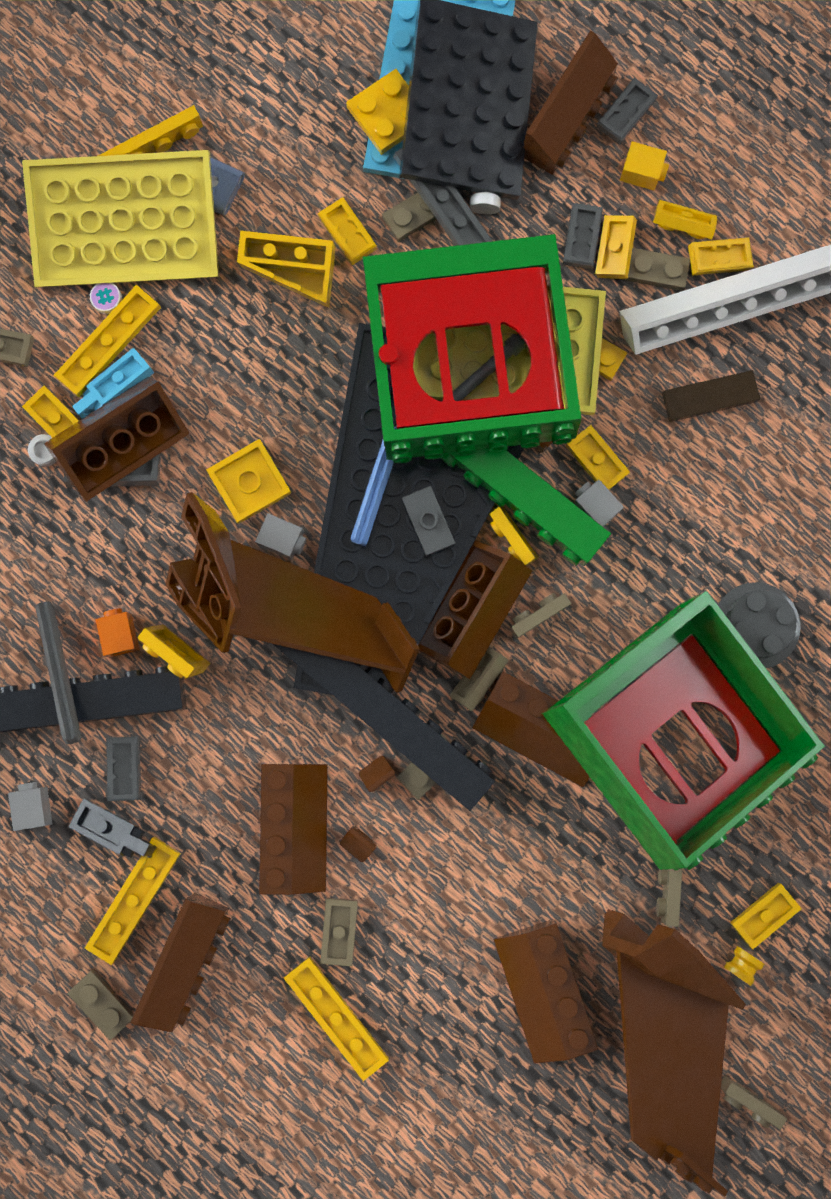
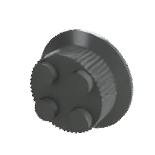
[718,582,801,668]

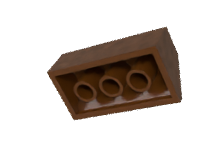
[523,31,618,175]
[44,377,190,502]
[418,540,532,679]
[472,671,590,788]
[259,764,328,895]
[130,893,231,1032]
[493,919,599,1064]

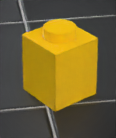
[620,141,669,191]

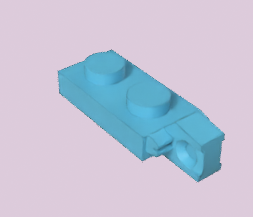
[72,348,154,419]

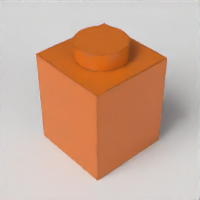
[95,608,140,658]

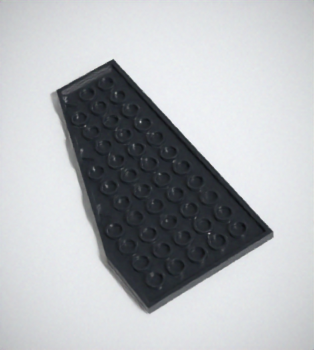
[293,323,524,695]

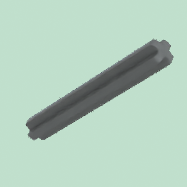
[35,601,82,745]

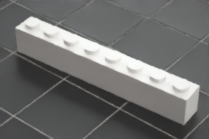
[619,245,831,355]

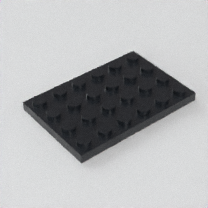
[399,0,538,200]

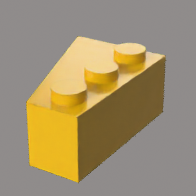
[237,231,336,308]

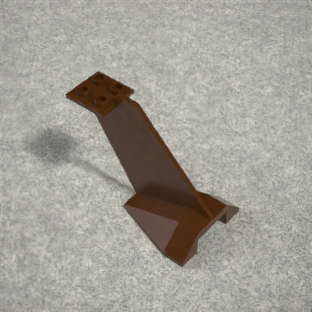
[165,492,419,693]
[602,909,746,1197]

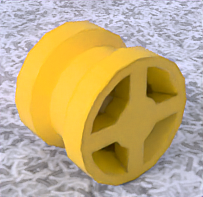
[724,946,765,986]

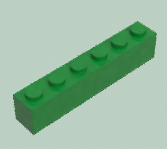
[441,449,611,566]

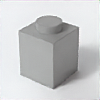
[573,480,624,527]
[255,513,307,560]
[8,782,53,831]

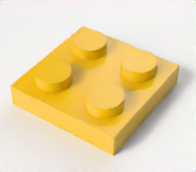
[346,69,409,155]
[206,439,291,524]
[137,624,210,678]

